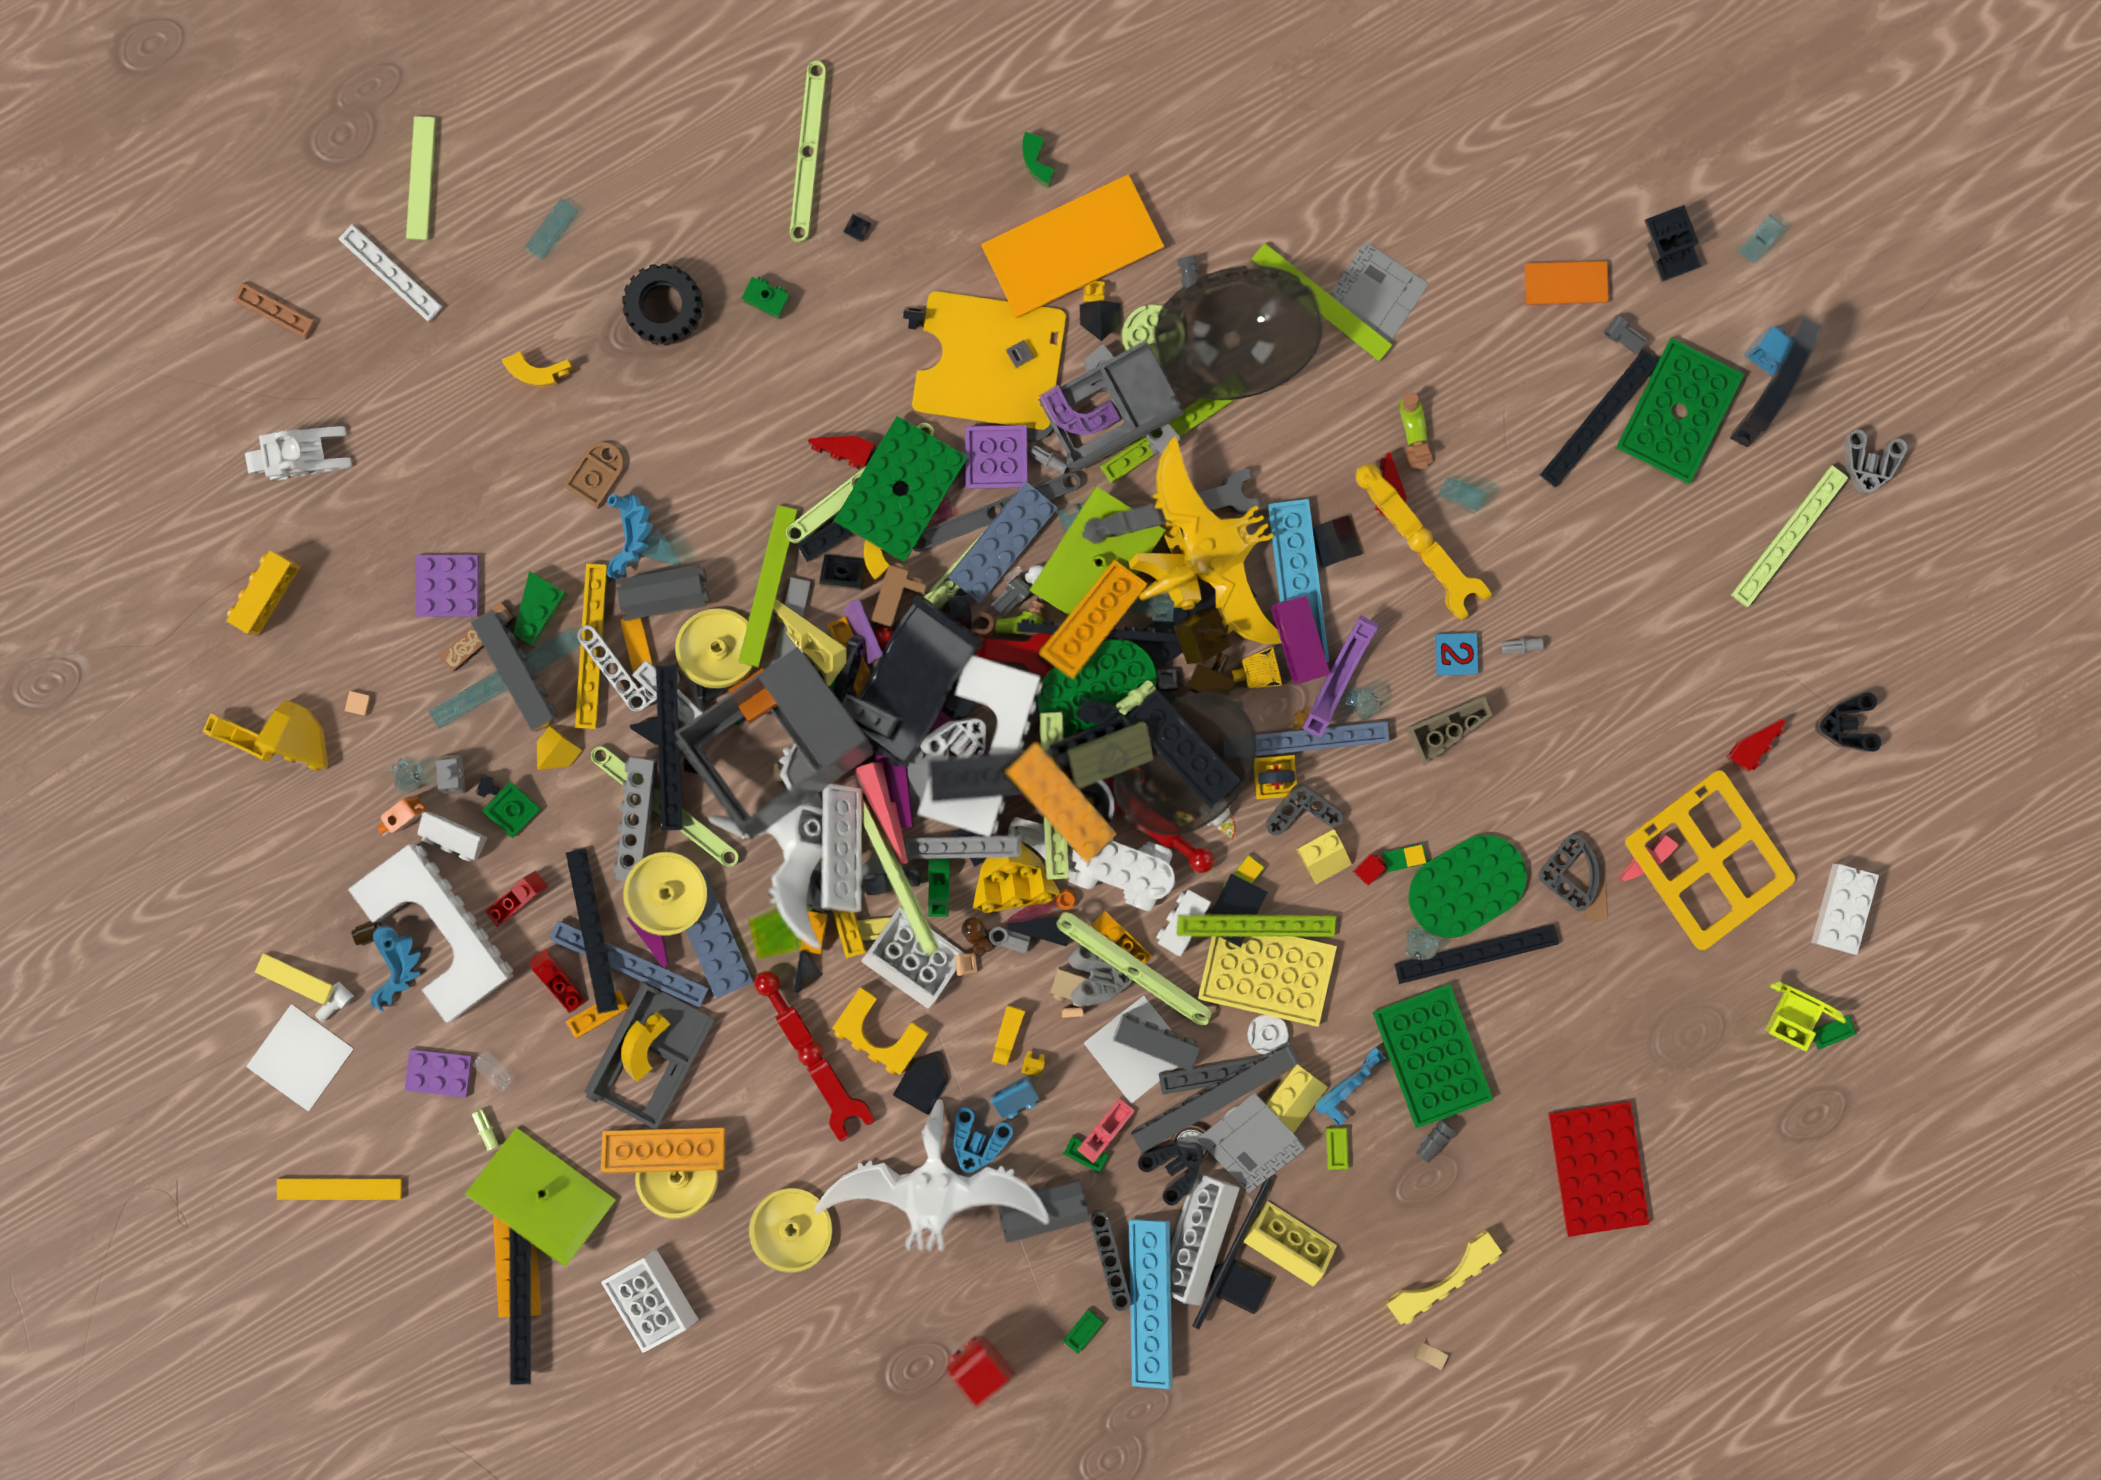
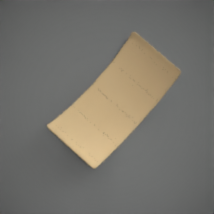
[1413,1342,1448,1370]

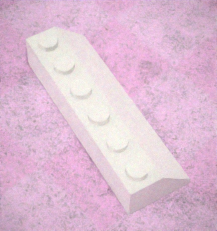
[1170,1173,1240,1306]

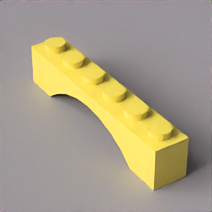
[1385,1230,1502,1325]

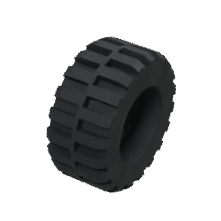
[622,263,703,346]

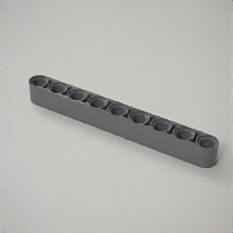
[1131,1042,1300,1152]

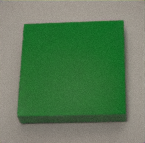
[482,780,541,838]

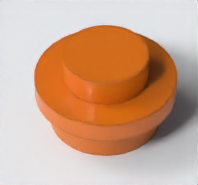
[1056,889,1076,910]

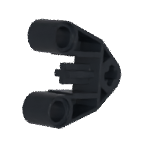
[1815,692,1882,752]
[1138,1141,1203,1206]

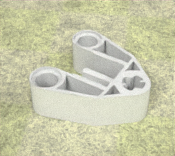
[920,718,986,757]

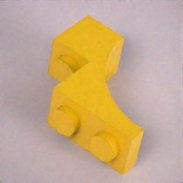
[202,713,275,763]

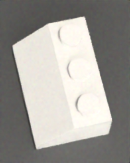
[417,812,488,862]
[1156,889,1211,956]

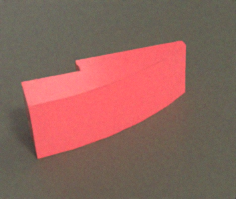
[1618,835,1679,881]
[1077,1098,1135,1163]

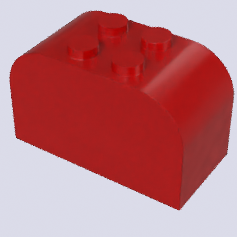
[946,1336,1015,1408]

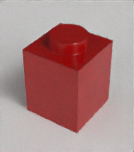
[1352,854,1386,886]

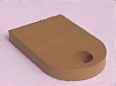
[563,442,624,509]

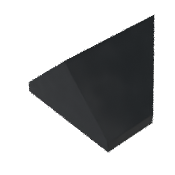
[1079,300,1121,341]

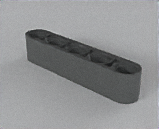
[1090,1210,1131,1311]

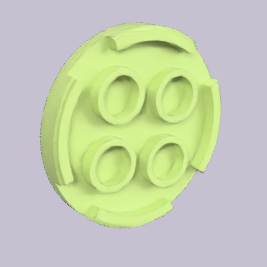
[1122,305,1184,366]

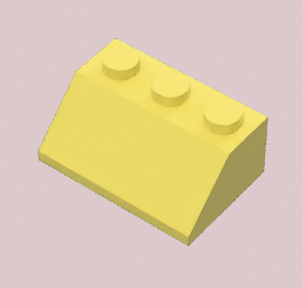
[1264,1064,1328,1133]

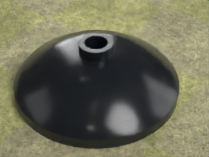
[1068,775,1115,824]

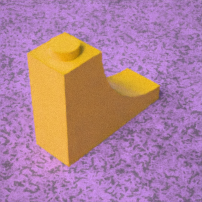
[1129,553,1201,610]

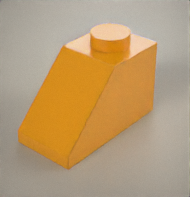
[800,910,828,954]

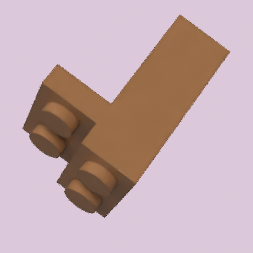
[871,563,928,629]

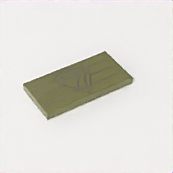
[1068,722,1153,789]

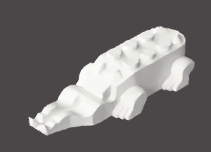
[1008,817,1175,911]

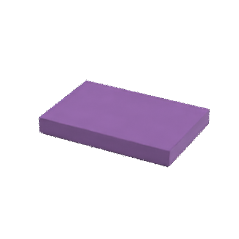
[843,599,883,665]

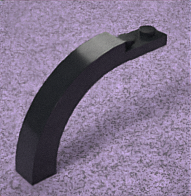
[1730,317,1821,447]

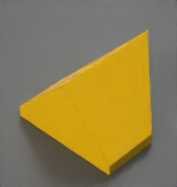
[537,726,582,770]

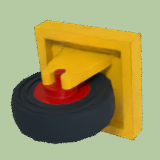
[1253,755,1298,800]

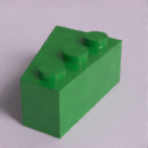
[514,571,568,646]

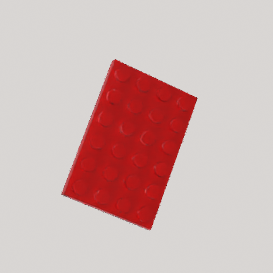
[1548,1101,1650,1237]

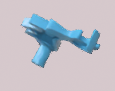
[606,494,653,579]
[370,926,421,1012]
[1315,1047,1386,1126]

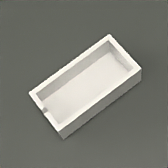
[1811,864,1879,955]

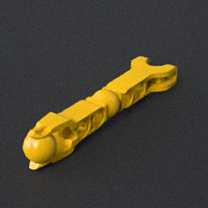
[1356,464,1492,621]

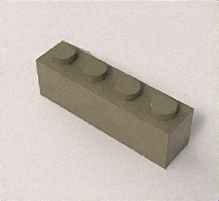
[1405,696,1492,766]

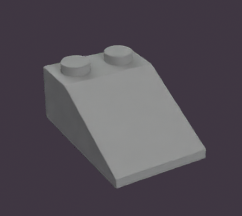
[908,743,949,807]

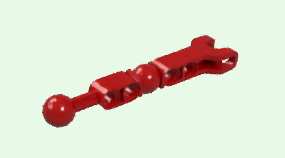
[873,626,1054,675]
[1064,771,1215,874]
[754,971,874,1142]

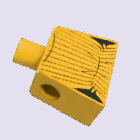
[1231,647,1282,688]

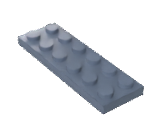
[947,481,1058,603]
[686,869,754,999]

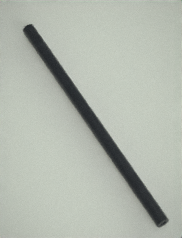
[1192,1178,1273,1330]

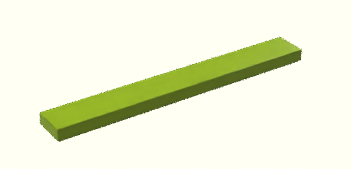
[1251,243,1392,362]
[1100,374,1247,484]
[738,505,798,668]
[1176,914,1336,937]

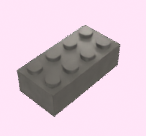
[1113,1013,1200,1072]

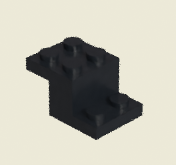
[1644,205,1701,283]

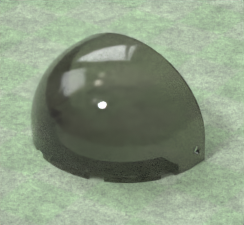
[1153,266,1323,400]

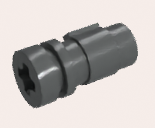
[1177,256,1201,300]
[1416,1120,1457,1163]

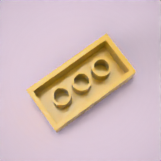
[226,550,301,636]

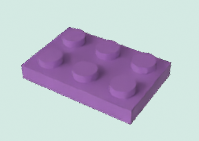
[405,1049,472,1097]

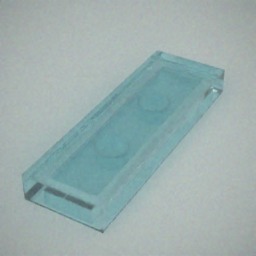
[525,198,579,260]

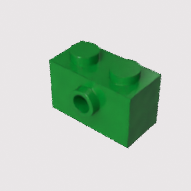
[741,276,790,320]

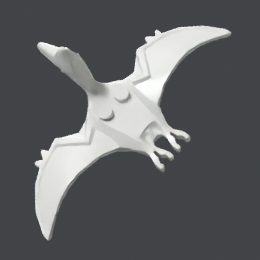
[709,743,823,948]
[814,1099,1049,1251]

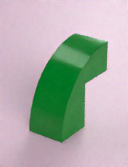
[1022,131,1054,188]
[928,859,950,917]

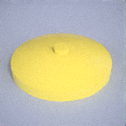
[675,609,754,688]
[623,852,707,935]
[635,1171,718,1219]
[749,1188,832,1272]

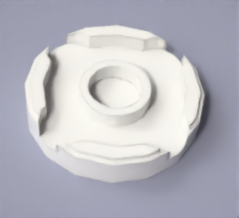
[1247,1014,1289,1054]

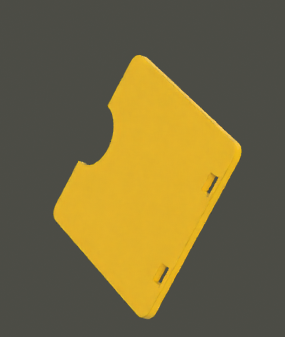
[912,291,1066,430]

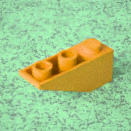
[1091,911,1152,964]

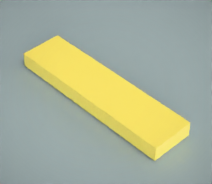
[255,953,335,1005]

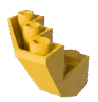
[254,700,328,771]
[973,843,1060,913]

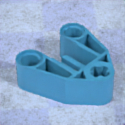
[954,1106,1013,1173]

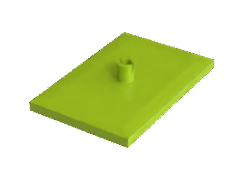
[1029,486,1165,615]
[465,1128,616,1268]

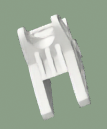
[245,426,352,481]

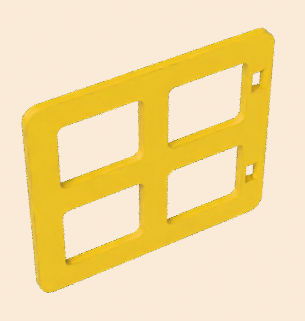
[1625,770,1795,950]

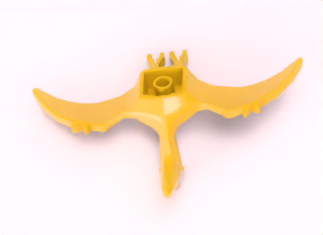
[1140,436,1281,644]

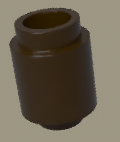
[351,921,382,946]

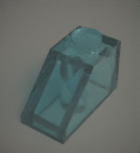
[1438,477,1487,514]
[638,528,681,567]

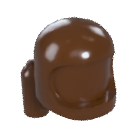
[961,917,993,956]

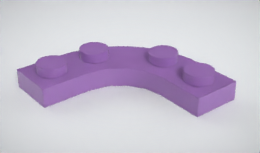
[1039,385,1120,435]

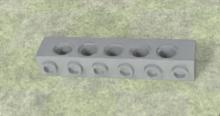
[1084,344,1181,456]
[613,756,658,881]

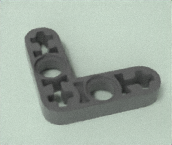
[1266,783,1343,835]

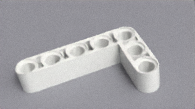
[578,625,679,711]

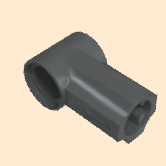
[1604,315,1648,354]
[991,576,1032,618]

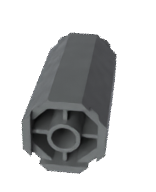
[616,565,711,622]
[996,1179,1091,1243]

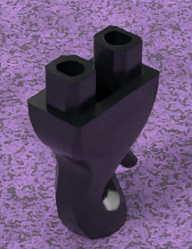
[861,867,921,895]

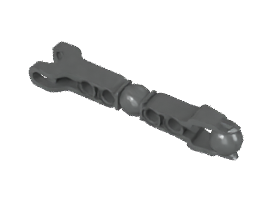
[1082,469,1262,544]

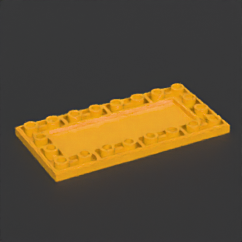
[981,174,1164,319]

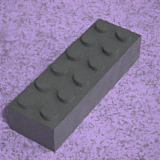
[471,610,559,732]

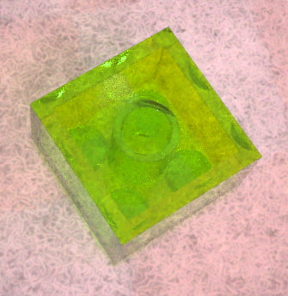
[748,912,800,960]

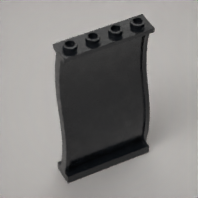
[853,595,986,767]

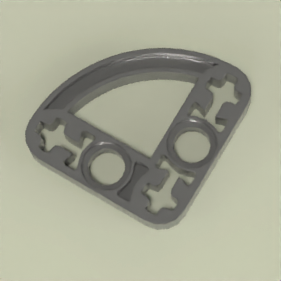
[1538,834,1599,911]

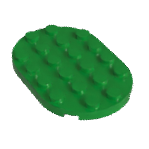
[1037,639,1156,738]
[1408,835,1527,938]

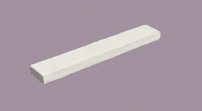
[338,224,443,323]

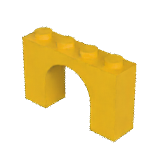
[832,986,929,1075]

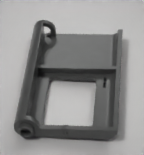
[584,982,714,1130]

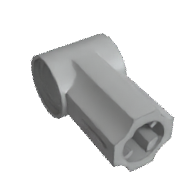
[989,926,1030,954]

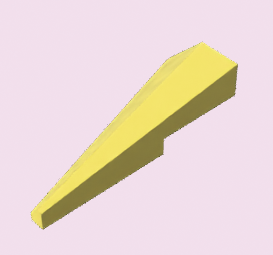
[773,599,846,687]

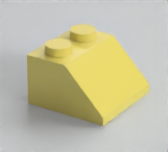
[1296,829,1352,884]

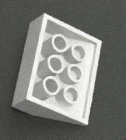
[861,907,964,1009]
[601,1249,699,1353]

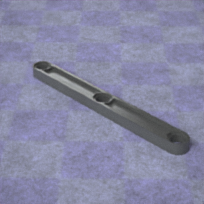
[913,472,1080,552]

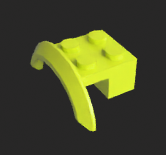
[1765,982,1845,1052]

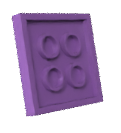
[965,425,1028,489]
[416,555,479,617]

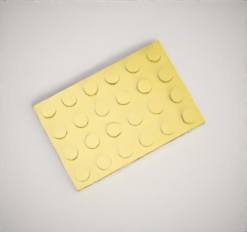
[1198,936,1337,1027]

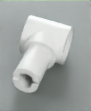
[315,982,354,1022]

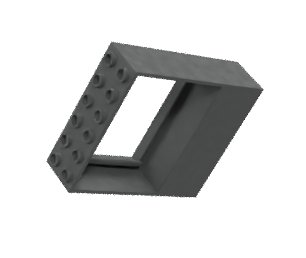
[675,647,874,840]

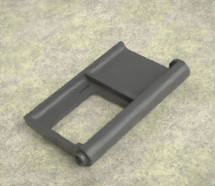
[1038,340,1184,472]

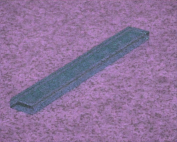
[429,628,581,729]

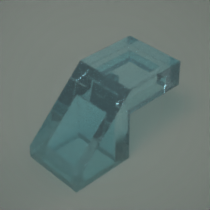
[1738,214,1785,264]
[1132,594,1174,622]

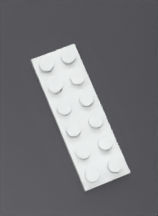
[822,784,861,912]

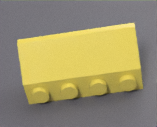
[1243,1201,1337,1286]

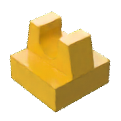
[1083,281,1105,303]
[1021,1051,1045,1078]

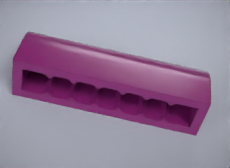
[1271,595,1330,685]
[872,748,913,828]

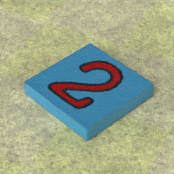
[1435,633,1478,676]

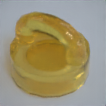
[1291,710,1308,730]

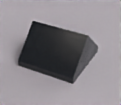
[1312,516,1362,568]
[819,555,865,591]

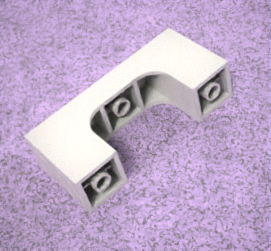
[918,656,1042,837]
[348,844,514,1023]

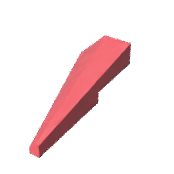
[852,762,908,865]

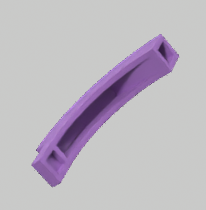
[1302,615,1379,738]

